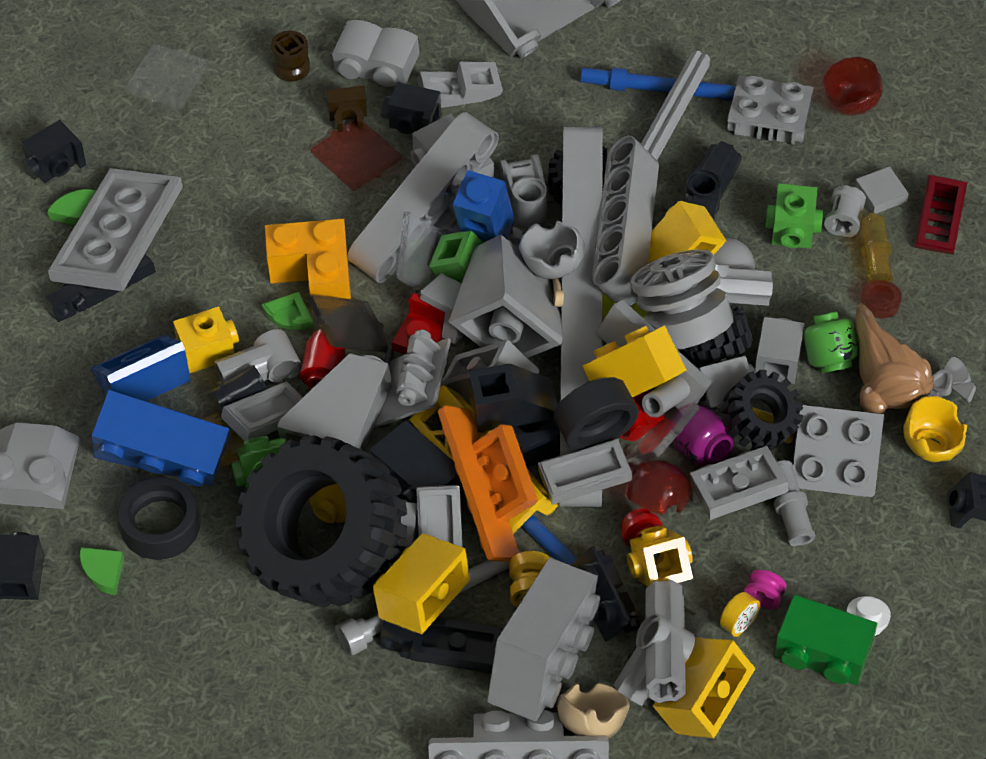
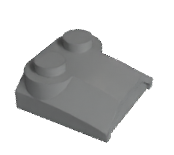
[0,423,80,509]

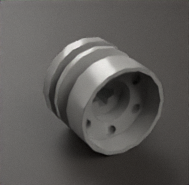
[631,249,734,350]

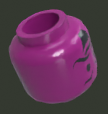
[672,406,734,467]

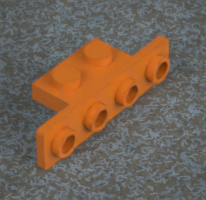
[438,405,538,562]

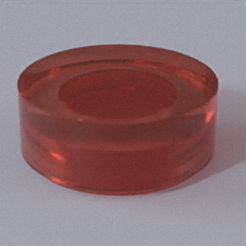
[860,280,902,319]

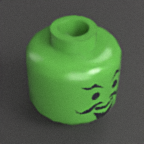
[803,311,859,373]

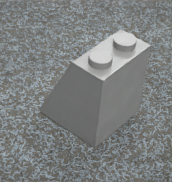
[449,235,563,358]

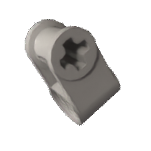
[499,154,547,228]

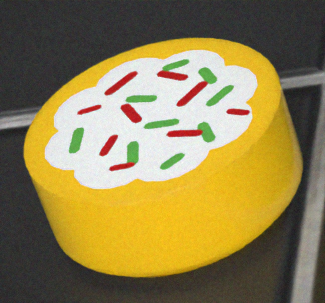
[720,592,760,637]

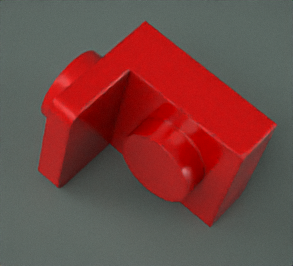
[392,293,445,355]

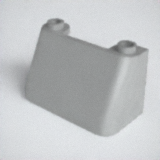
[456,0,621,59]

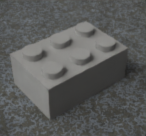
[487,558,600,722]

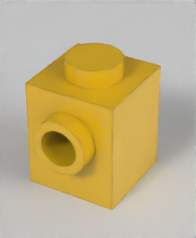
[173,306,239,374]

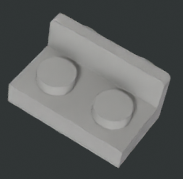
[690,446,788,520]

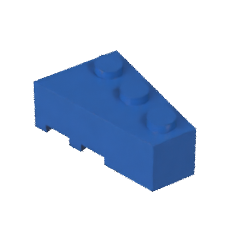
[92,390,229,487]

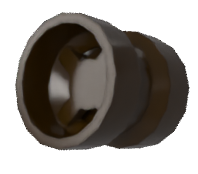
[271,30,310,82]

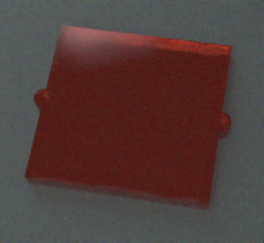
[311,120,402,191]

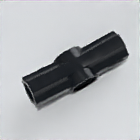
[683,141,742,220]

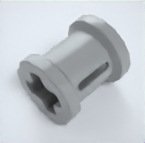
[824,185,866,237]

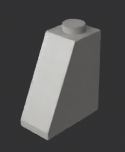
[277,353,392,451]

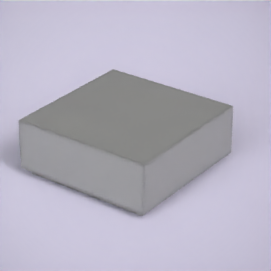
[855,166,909,215]

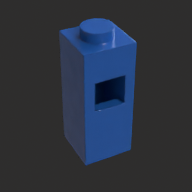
[453,170,515,243]

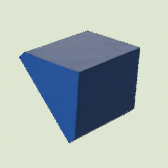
[91,335,191,401]

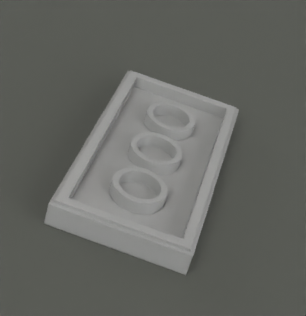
[48,168,183,291]

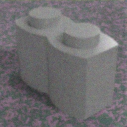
[332,20,420,87]

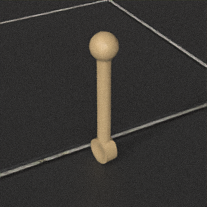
[552,278,564,307]

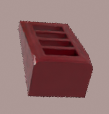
[914,174,968,255]

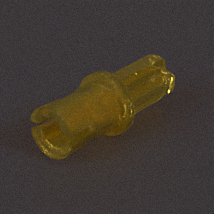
[861,213,893,287]

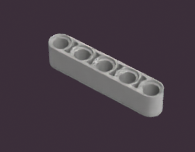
[348,112,499,283]
[592,135,659,306]

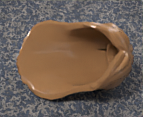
[855,303,935,414]

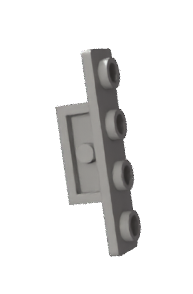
[429,710,609,759]

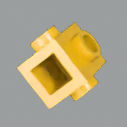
[627,526,693,587]

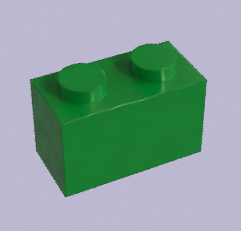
[774,594,878,686]

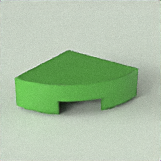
[48,189,96,225]
[261,292,314,330]
[80,548,124,595]

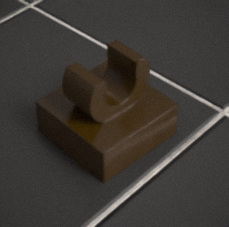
[326,85,367,132]

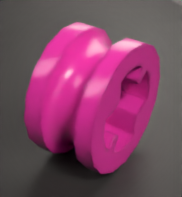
[744,570,787,610]

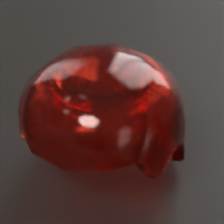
[823,56,883,116]
[623,460,693,515]

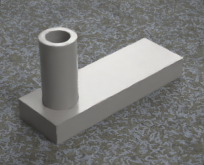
[596,300,712,417]

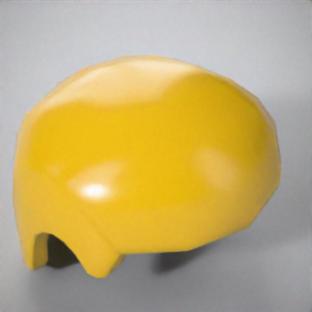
[903,396,967,463]

